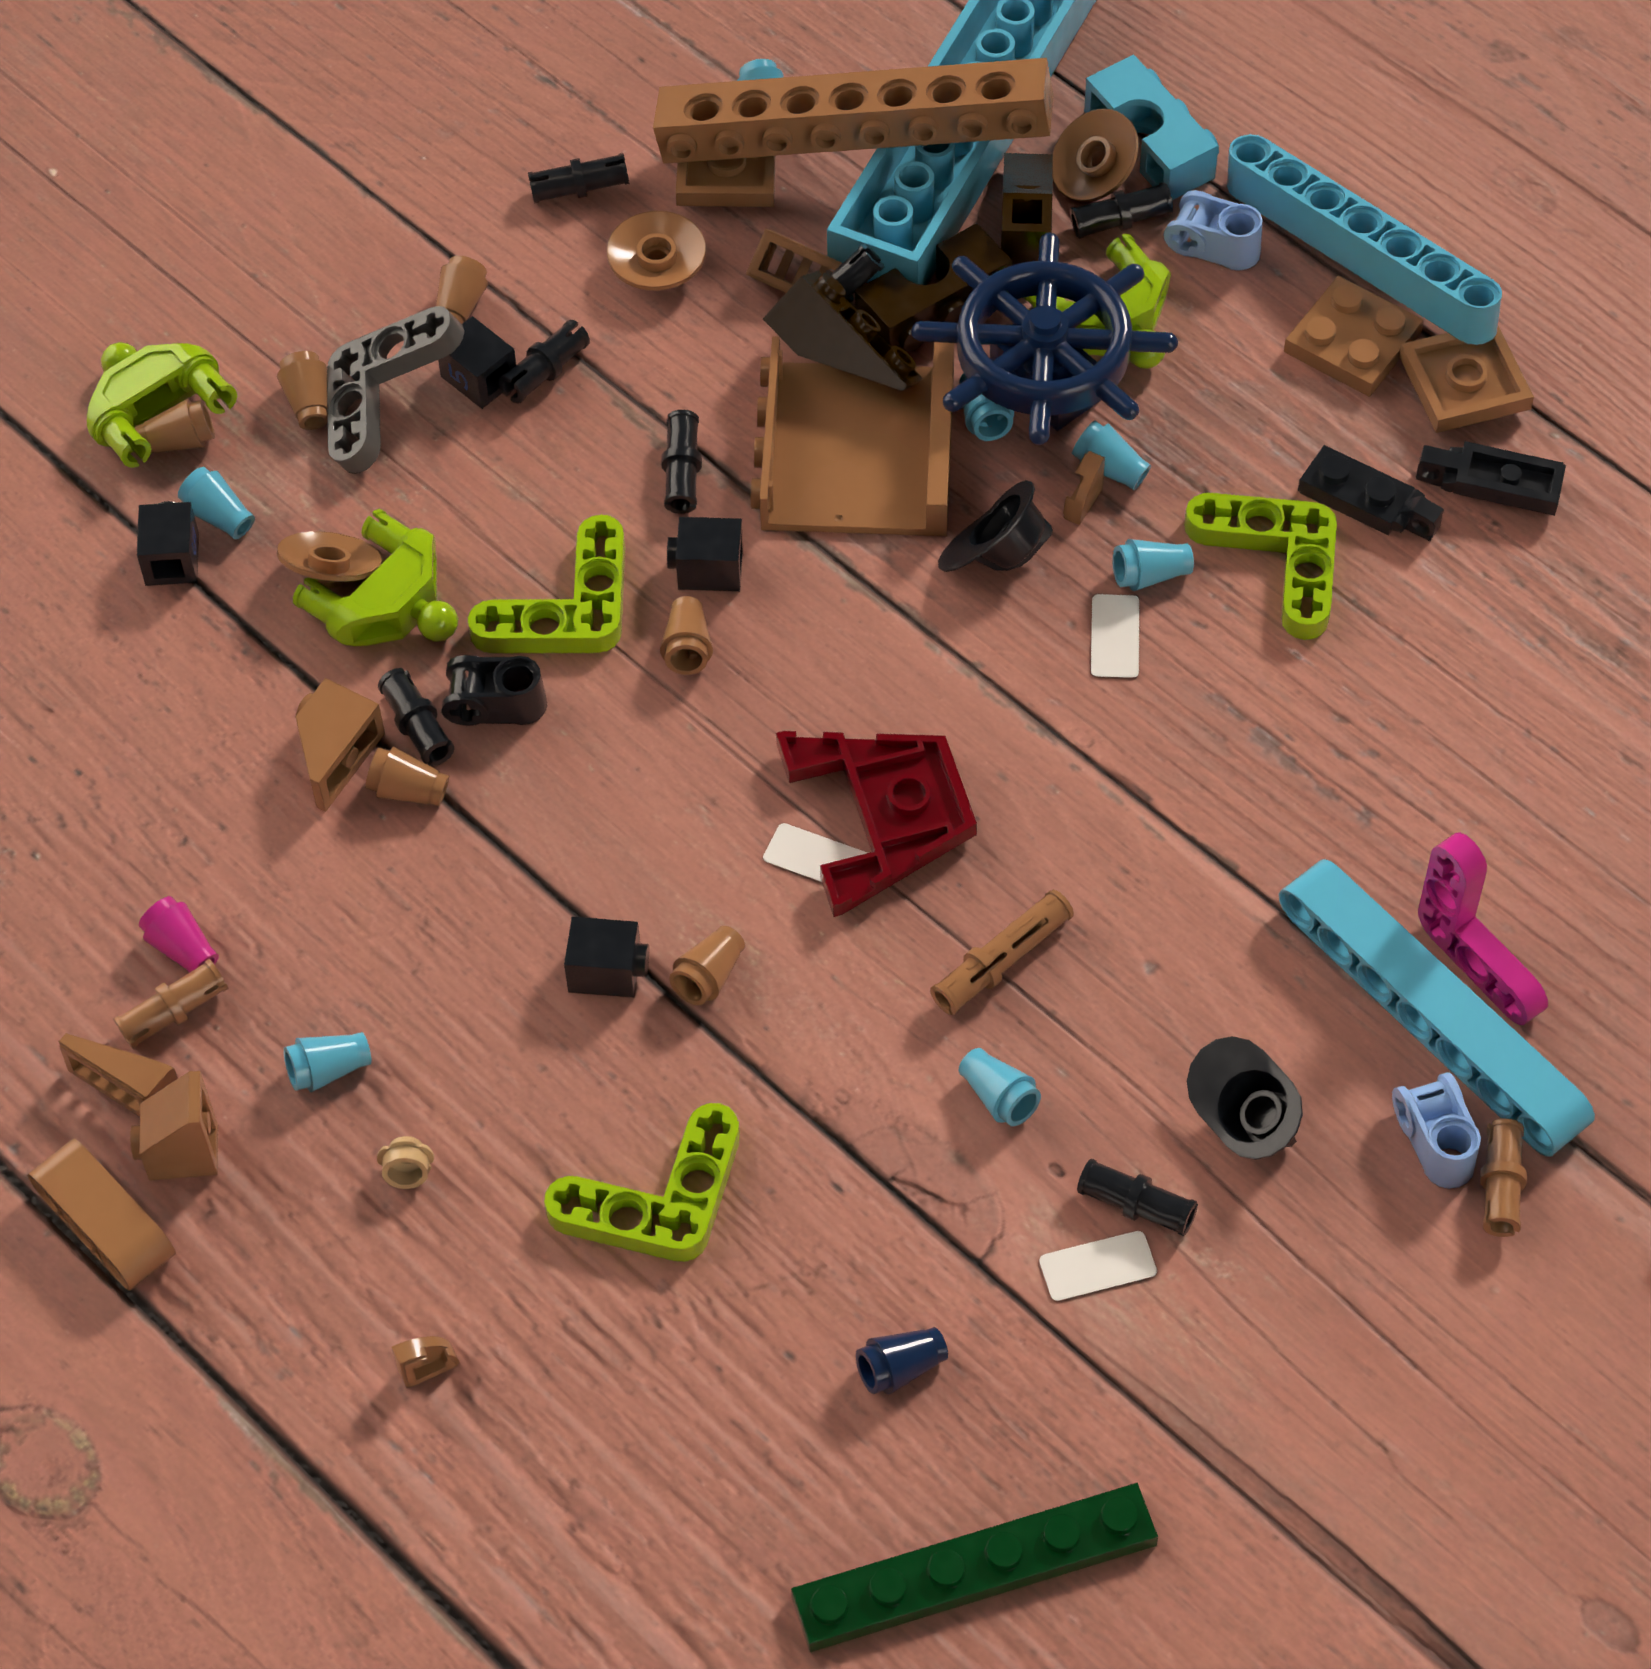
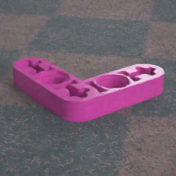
[1418,832,1548,1025]

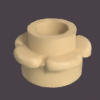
[377,1136,434,1189]

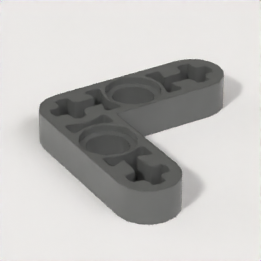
[327,306,464,474]

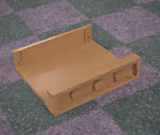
[751,336,954,536]

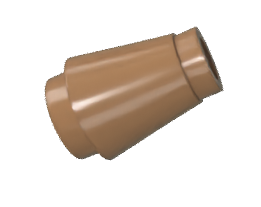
[436,256,488,324]
[277,351,328,430]
[135,399,215,453]
[660,596,713,675]
[365,746,450,806]
[669,926,745,1005]

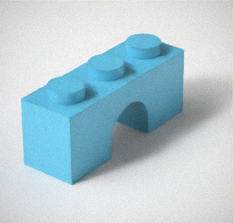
[1084,54,1219,200]

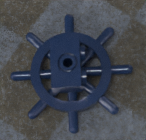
[911,233,1178,445]

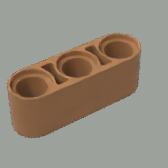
[27,1138,176,1291]

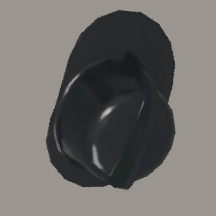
[938,480,1053,572]
[1187,1036,1303,1160]

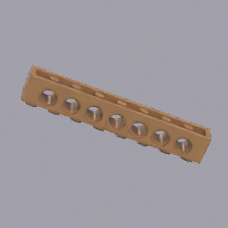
[653,58,1054,164]

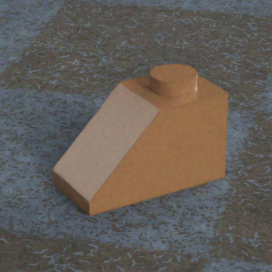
[295,678,385,812]
[130,1071,218,1180]

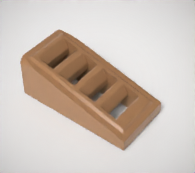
[746,228,842,293]
[58,1033,178,1117]

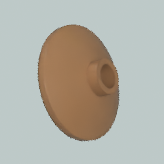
[1053,109,1139,202]
[607,211,706,291]
[277,531,382,588]

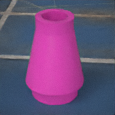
[139,896,219,973]

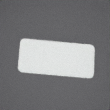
[1091,594,1139,678]
[763,823,867,882]
[1039,1231,1157,1301]

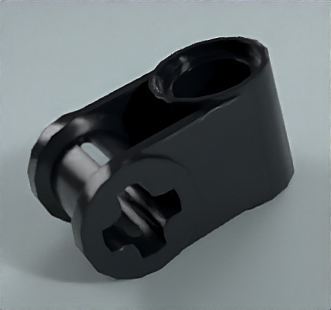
[441,655,547,726]

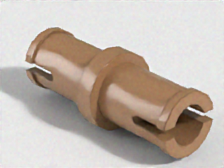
[113,959,229,1049]
[1480,1118,1527,1237]

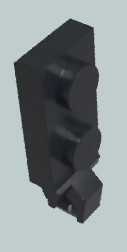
[1416,441,1566,516]
[1298,445,1444,541]

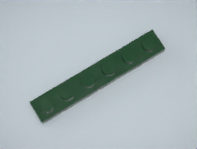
[791,1482,1158,1652]

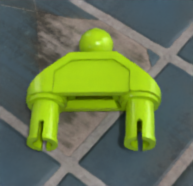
[1024,234,1171,369]
[87,342,237,468]
[293,509,458,646]

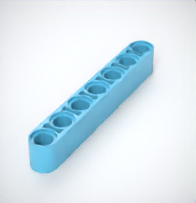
[1227,134,1502,345]
[1278,859,1595,1157]

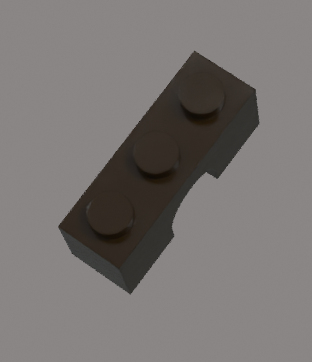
[855,223,1012,351]

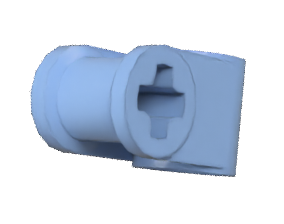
[1163,190,1263,271]
[1392,1072,1481,1189]

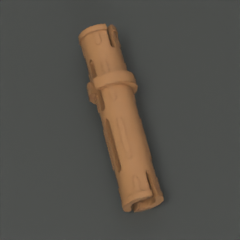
[930,889,1074,1015]

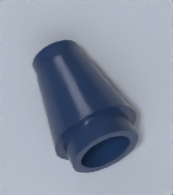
[855,1327,948,1395]

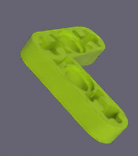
[1184,493,1337,640]
[468,514,625,653]
[544,1103,740,1262]

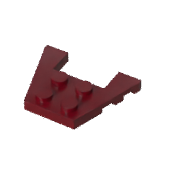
[776,731,977,917]

